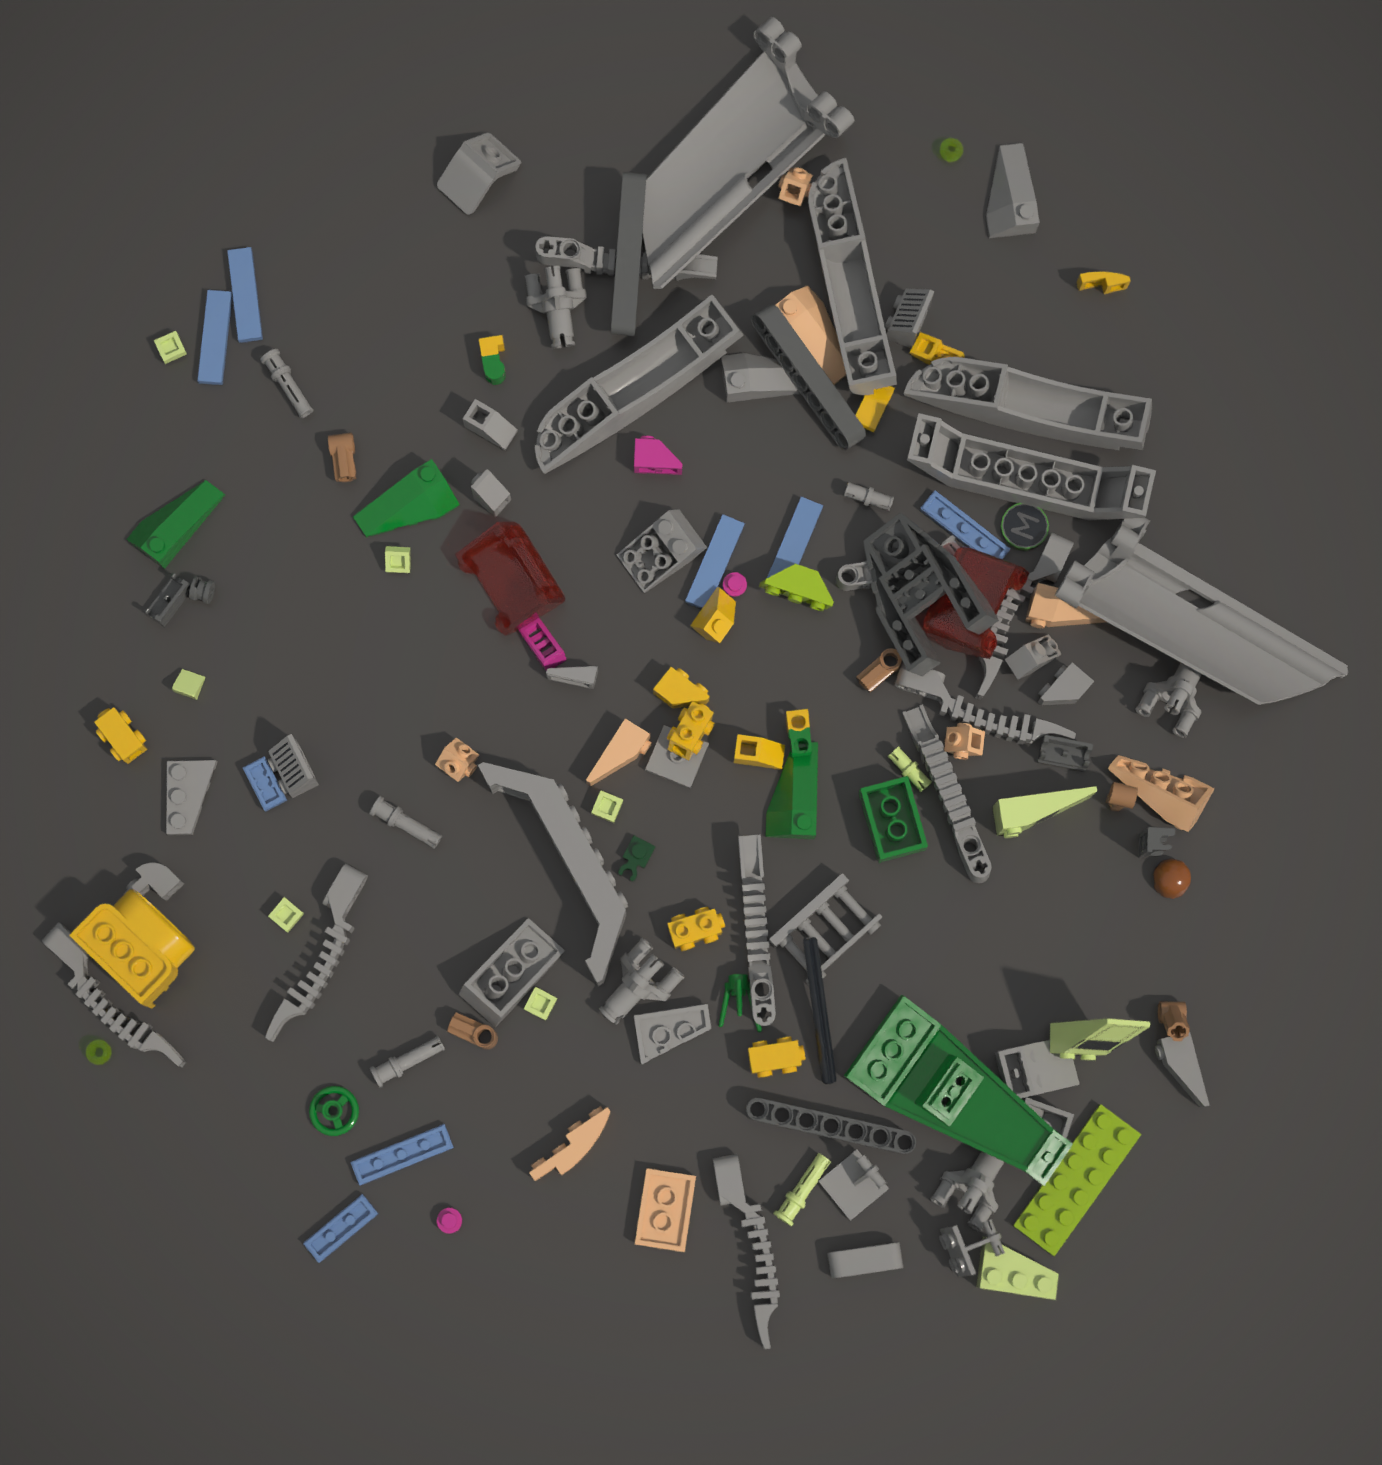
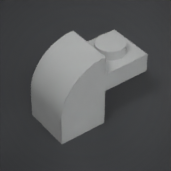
[124,863,184,901]

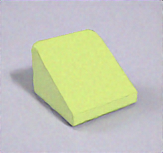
[172,669,206,700]

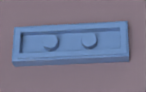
[303,1194,379,1263]

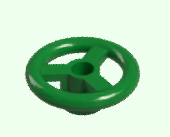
[309,1086,359,1136]

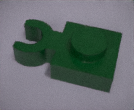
[619,835,656,882]

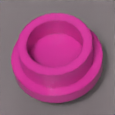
[723,572,747,597]
[437,1208,462,1234]

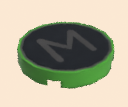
[1000,503,1049,551]

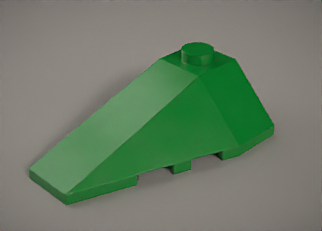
[353,459,460,537]
[126,480,225,569]
[765,742,818,839]

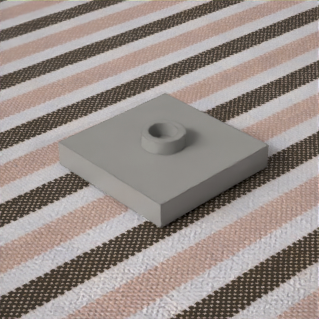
[645,725,709,789]

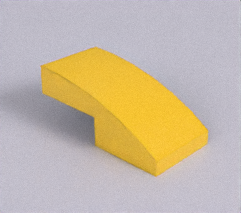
[1076,272,1131,294]
[910,332,965,365]
[855,386,895,432]

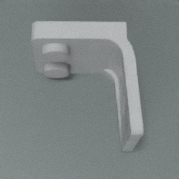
[437,133,521,215]

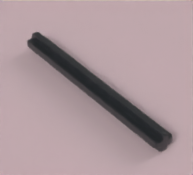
[803,937,837,1084]

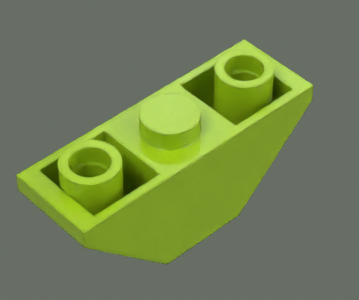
[759,564,834,611]

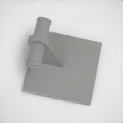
[818,1149,889,1221]
[939,1219,1005,1277]

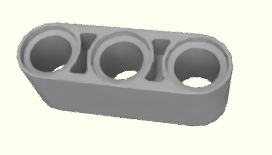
[827,1242,903,1278]

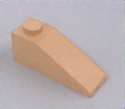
[586,719,652,786]

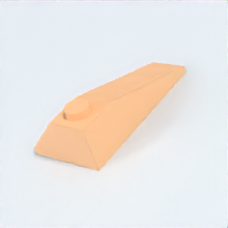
[776,286,846,385]
[1025,583,1107,628]
[1108,755,1214,832]

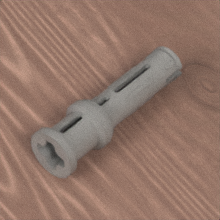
[260,349,313,418]
[369,796,442,849]
[370,1036,445,1087]

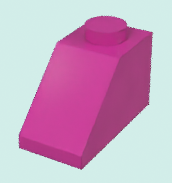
[634,436,682,475]

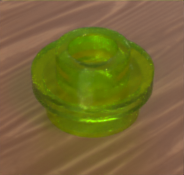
[940,138,963,162]
[86,1040,112,1065]

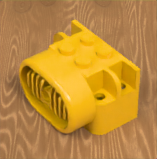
[69,889,195,1009]

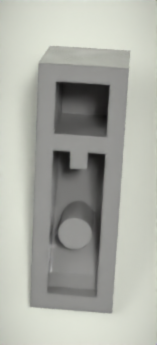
[1155,1032,1210,1107]

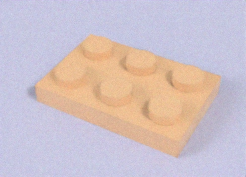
[635,1168,696,1252]

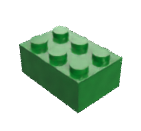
[858,776,928,863]

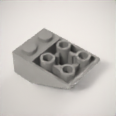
[617,509,707,593]
[995,1040,1080,1098]

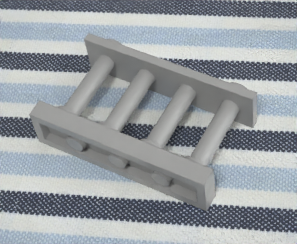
[769,873,882,985]

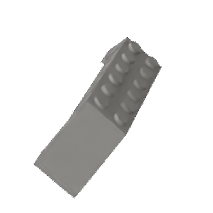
[907,413,1156,520]
[478,762,628,986]

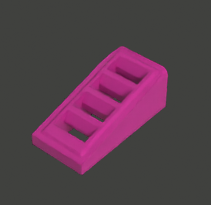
[519,617,566,671]

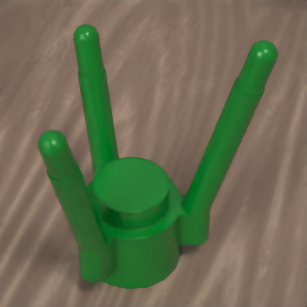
[718,974,762,1032]

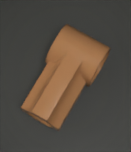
[328,432,356,482]
[856,648,902,693]
[1106,782,1138,812]
[1158,1001,1190,1041]
[447,1012,498,1050]

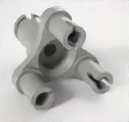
[525,266,586,349]
[1136,663,1202,738]
[599,937,685,1025]
[931,1151,1004,1232]

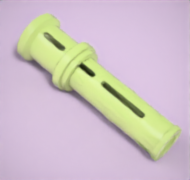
[773,1153,831,1227]

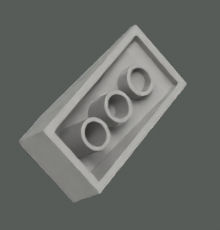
[459,918,565,1028]

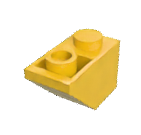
[653,667,710,708]
[734,734,785,770]

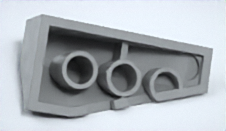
[986,143,1040,238]
[721,353,801,402]

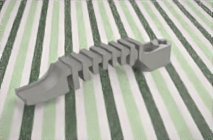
[536,236,718,281]
[975,533,1074,700]
[895,662,1076,745]
[902,705,992,883]
[738,834,775,1026]
[265,863,368,1042]
[41,922,186,1067]
[713,1154,780,1349]

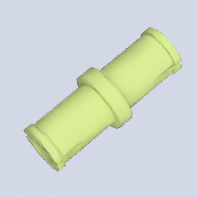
[888,746,932,792]

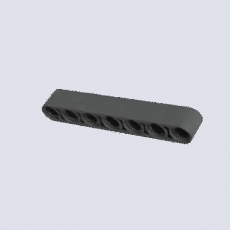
[611,172,647,336]
[751,304,866,450]
[746,1098,916,1154]

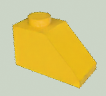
[690,587,736,643]

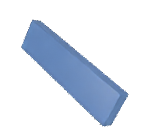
[227,247,263,343]
[198,290,233,385]
[920,490,1010,569]
[767,497,823,578]
[685,514,745,609]
[351,1124,454,1186]

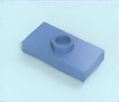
[243,756,287,812]

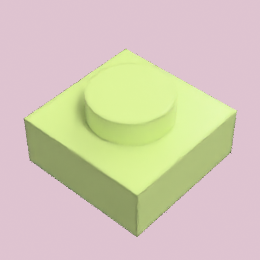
[154,331,187,364]
[385,546,411,573]
[591,791,623,823]
[268,897,304,932]
[524,987,557,1021]

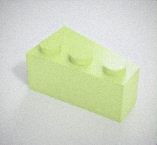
[976,1237,1059,1300]

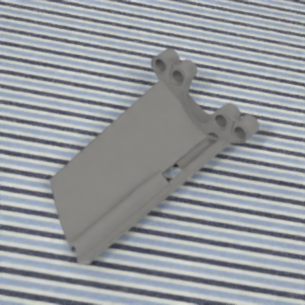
[642,17,854,289]
[1055,518,1348,705]

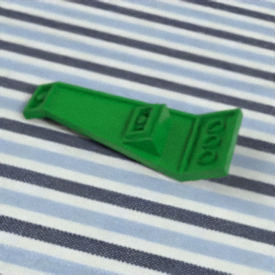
[844,995,1073,1186]

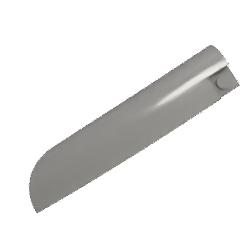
[808,158,897,395]

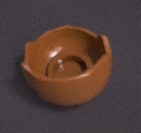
[1153,858,1191,899]

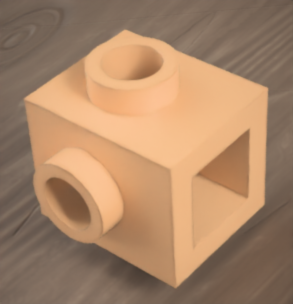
[778,168,813,206]
[944,723,985,760]
[435,737,479,782]

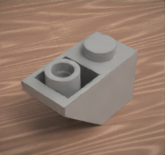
[463,399,518,450]
[471,469,511,518]
[1005,634,1062,679]
[1037,662,1094,706]

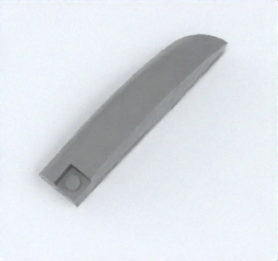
[535,294,744,474]
[904,357,1152,450]

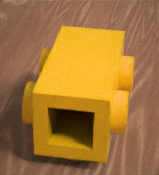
[667,701,715,761]
[94,707,148,764]
[667,906,725,951]
[748,1037,805,1078]

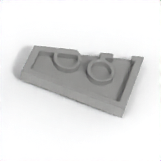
[166,760,217,835]
[634,1003,711,1065]

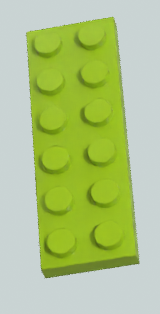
[1012,1104,1142,1256]

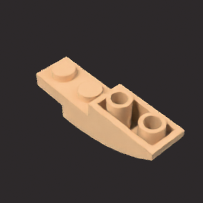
[529,1106,611,1181]

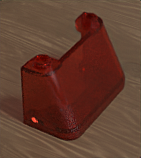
[455,522,565,635]
[923,546,1030,659]

